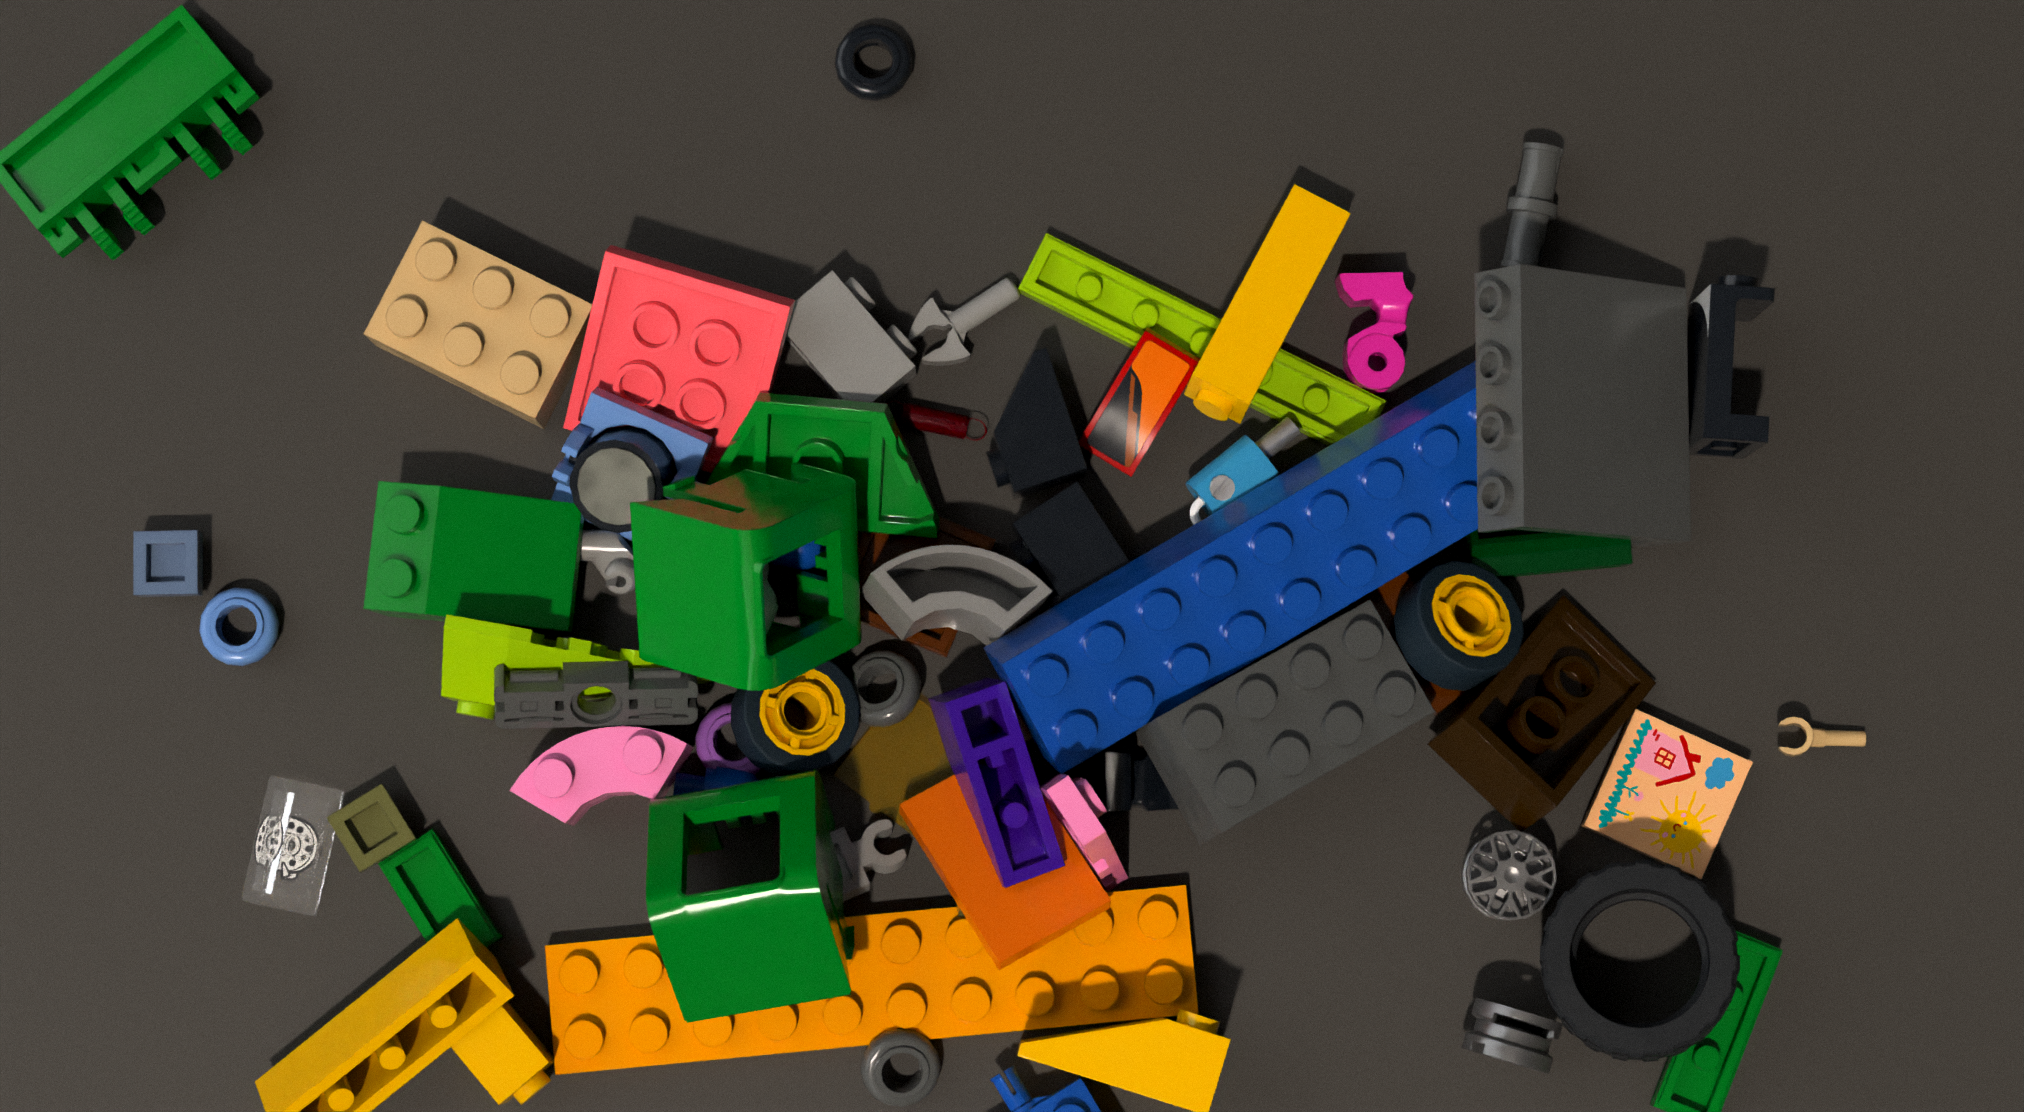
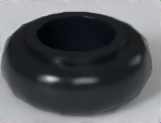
[834,23,913,101]

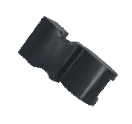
[1094,752,1179,813]

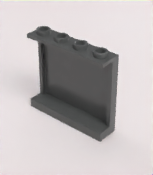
[1474,264,1691,547]

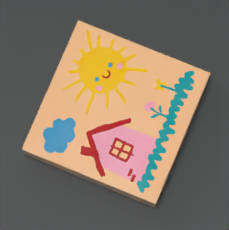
[1581,709,1753,879]

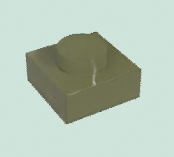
[326,784,417,873]

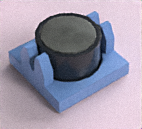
[551,387,714,541]

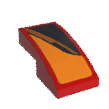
[1079,327,1200,477]

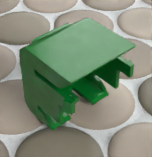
[630,463,862,691]
[646,770,854,1023]

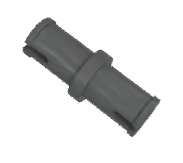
[1500,142,1564,268]

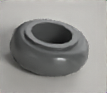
[847,650,921,727]
[860,1028,941,1107]

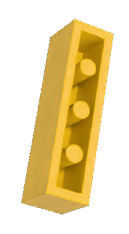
[255,918,514,1112]

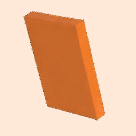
[899,775,1111,970]

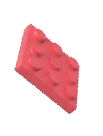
[563,245,795,473]

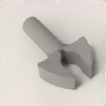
[908,278,1020,366]

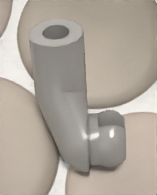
[580,530,635,594]

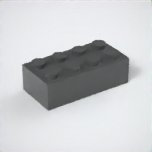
[1136,600,1435,845]

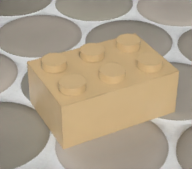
[364,220,592,429]

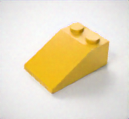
[1017,1009,1231,1112]

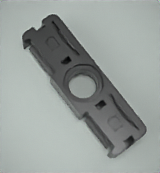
[494,661,698,729]

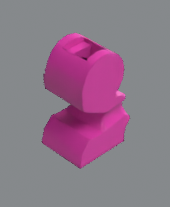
[1334,272,1413,395]

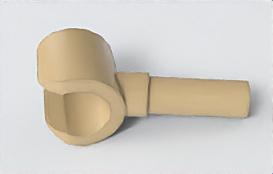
[1778,717,1866,757]

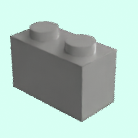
[785,270,917,404]

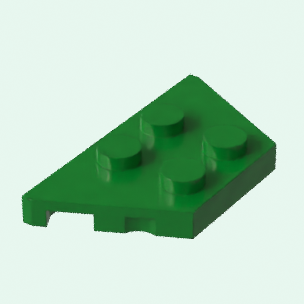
[705,392,940,538]

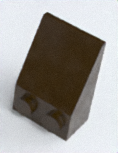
[1427,595,1656,832]

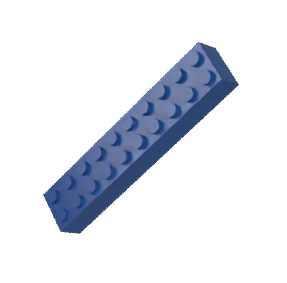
[984,361,1478,774]

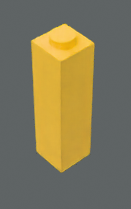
[1184,184,1351,424]

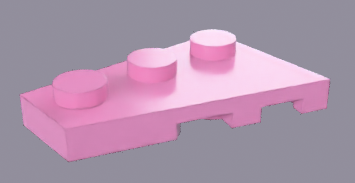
[1039,772,1128,892]

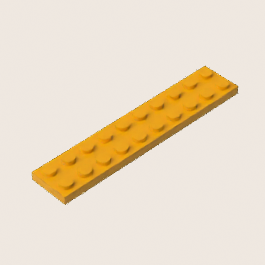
[545,885,1199,1075]

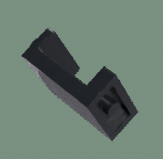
[1687,275,1775,459]

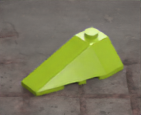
[441,614,712,720]

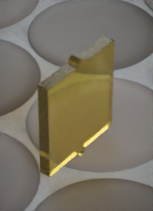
[834,699,954,836]

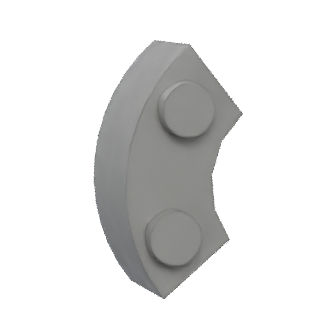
[860,545,1052,646]

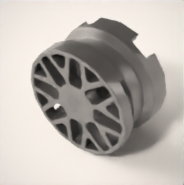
[1460,830,1557,921]
[1462,998,1563,1074]

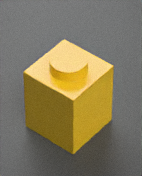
[451,1002,554,1105]

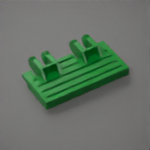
[0,4,260,261]

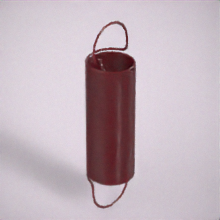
[886,401,987,441]

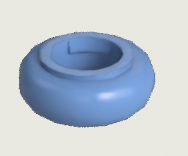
[199,587,279,666]

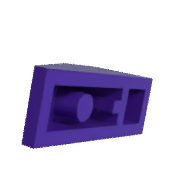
[928,677,1065,888]

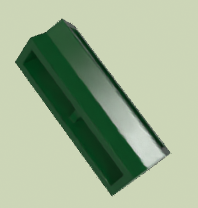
[1465,529,1633,578]

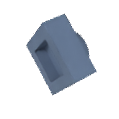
[133,530,203,597]

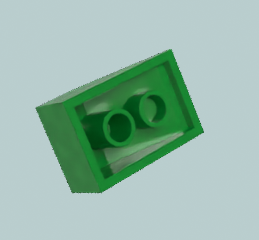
[363,481,584,632]

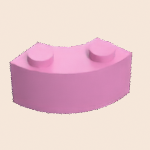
[509,726,694,826]

